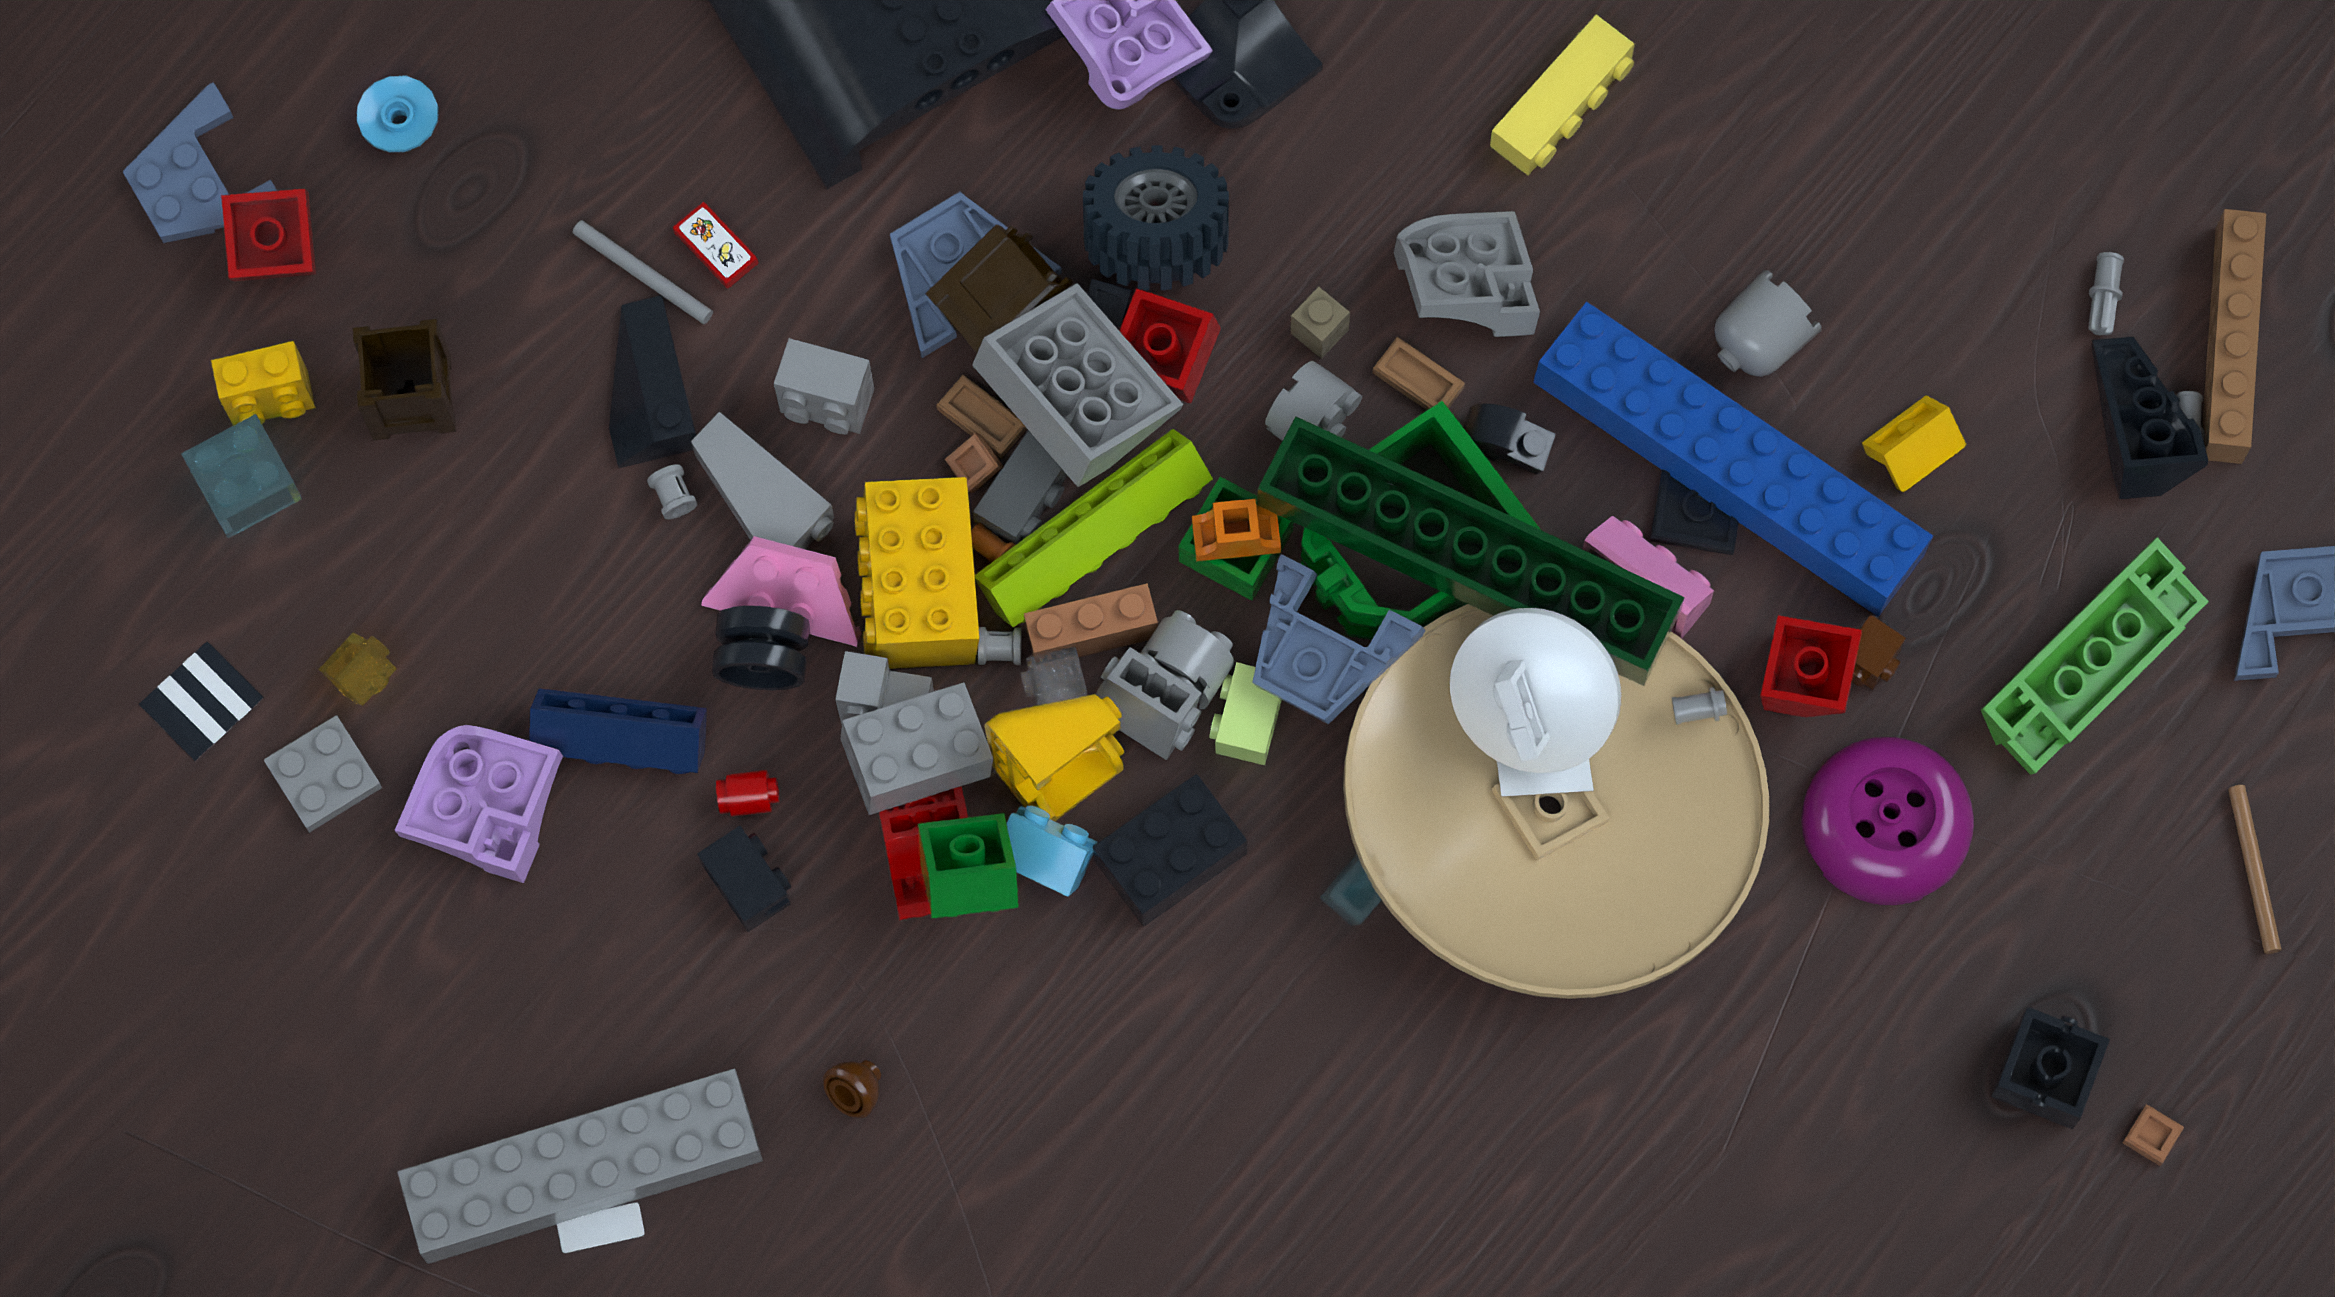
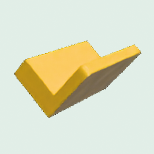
[1862,395,1966,492]

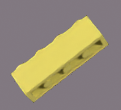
[1490,15,1634,176]

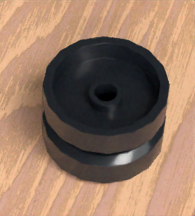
[712,606,810,691]

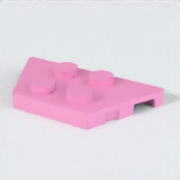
[701,536,862,647]

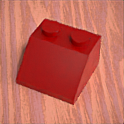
[1760,615,1862,718]

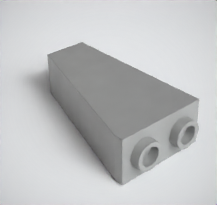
[691,412,834,549]

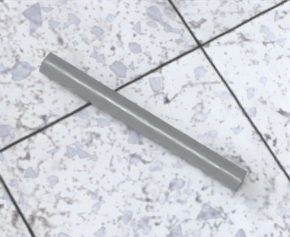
[573,220,713,324]

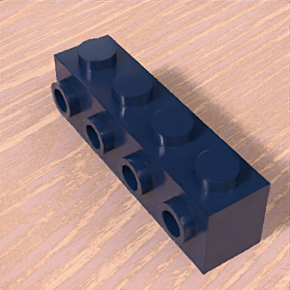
[529,688,707,774]

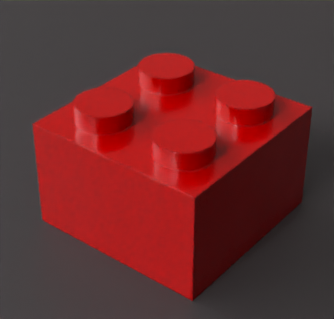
[221,189,316,281]
[1120,288,1221,404]

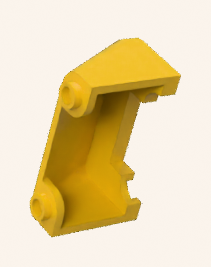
[984,694,1125,821]

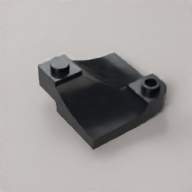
[1171,0,1323,129]

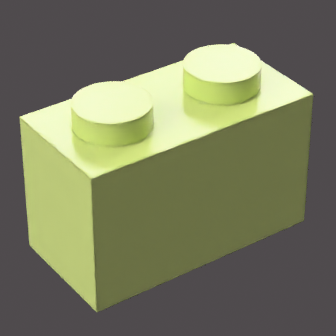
[1209,662,1282,765]

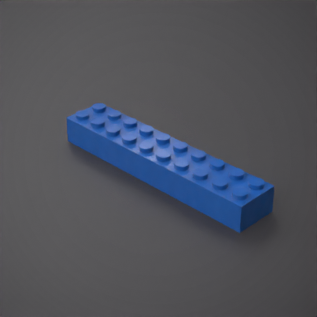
[1533,301,1933,617]

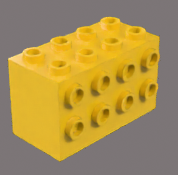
[855,477,979,669]

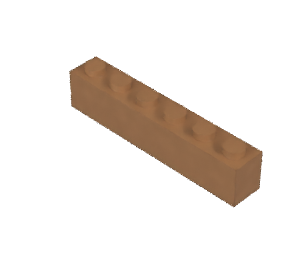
[2202,209,2266,464]

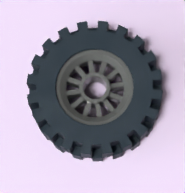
[1083,145,1229,290]

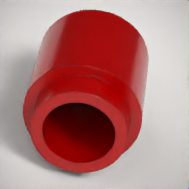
[716,770,780,817]

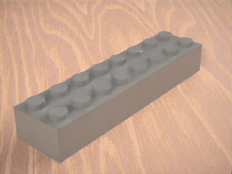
[398,1068,763,1264]

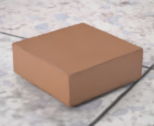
[945,433,1004,493]
[2123,1104,2184,1166]

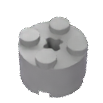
[1265,361,1362,441]
[1141,610,1234,709]

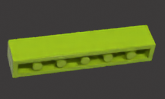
[974,429,1213,628]

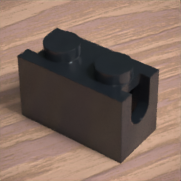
[697,826,792,932]

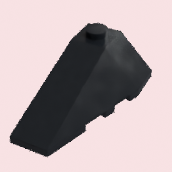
[609,295,697,469]
[2091,337,2209,500]

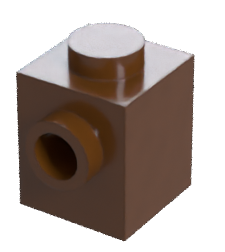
[1852,615,1906,690]

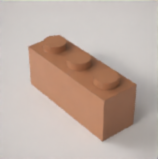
[1024,583,1158,668]

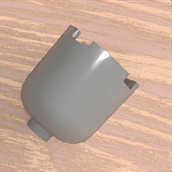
[1714,270,1821,377]

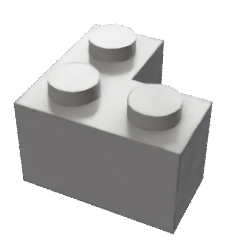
[835,651,934,724]

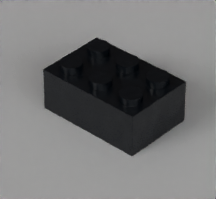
[1092,774,1247,927]

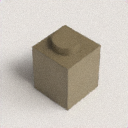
[1291,287,1350,359]

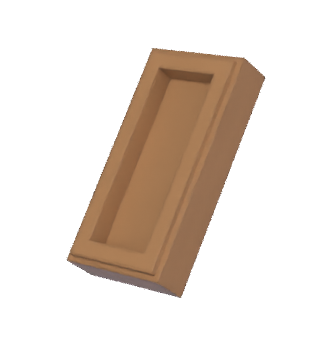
[1373,337,1465,410]
[937,375,1027,459]

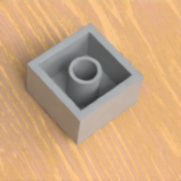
[774,338,874,434]

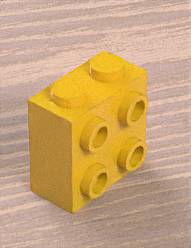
[211,341,315,428]

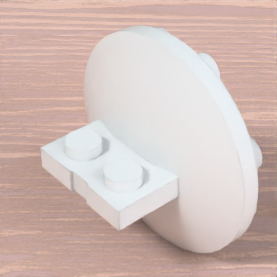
[1450,608,1621,773]

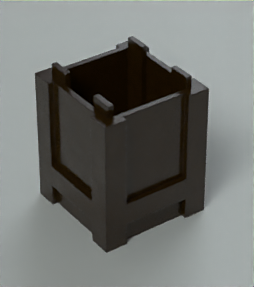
[925,224,1073,353]
[352,319,456,441]

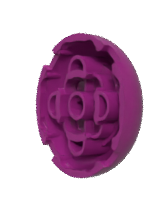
[1801,736,1974,905]

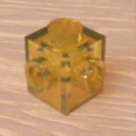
[318,633,397,706]

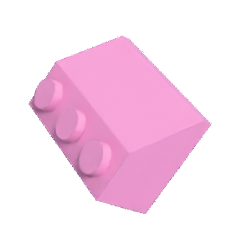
[1583,516,1714,639]

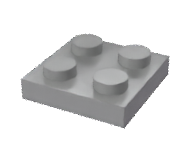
[264,715,382,833]

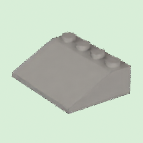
[972,283,1183,487]

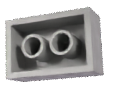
[841,682,993,815]

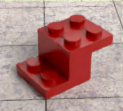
[879,786,968,920]

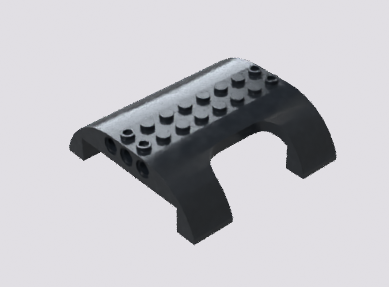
[708,0,1075,189]

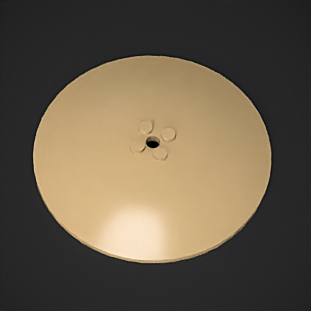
[1343,604,1769,999]

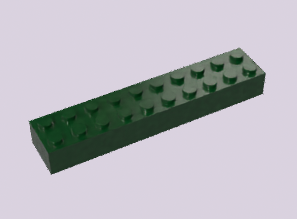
[1257,416,1685,686]

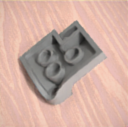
[1394,211,1540,337]

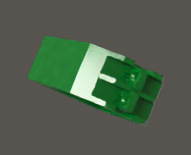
[1301,401,1541,640]

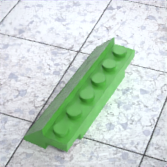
[1980,537,2209,775]

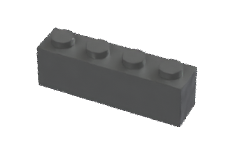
[973,430,1068,545]

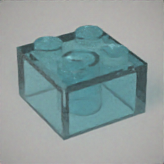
[181,414,302,538]

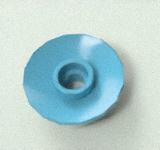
[357,76,438,152]

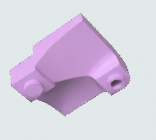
[1046,0,1213,109]
[395,725,563,883]

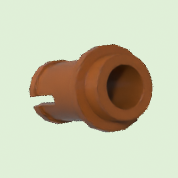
[971,523,1015,563]

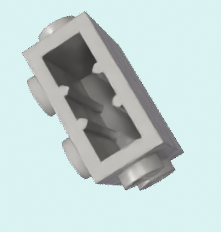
[1096,647,1201,760]

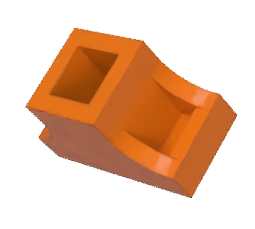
[1192,499,1281,562]

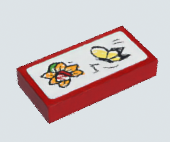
[672,202,759,289]

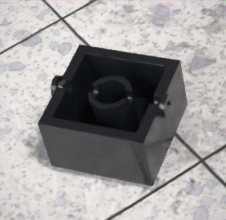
[1991,1007,2110,1129]

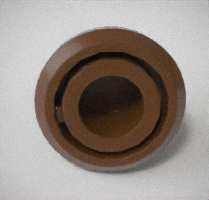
[823,1060,881,1118]

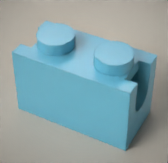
[1006,806,1098,897]

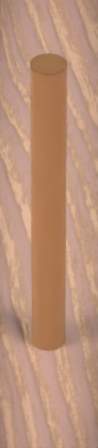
[2228,785,2282,954]

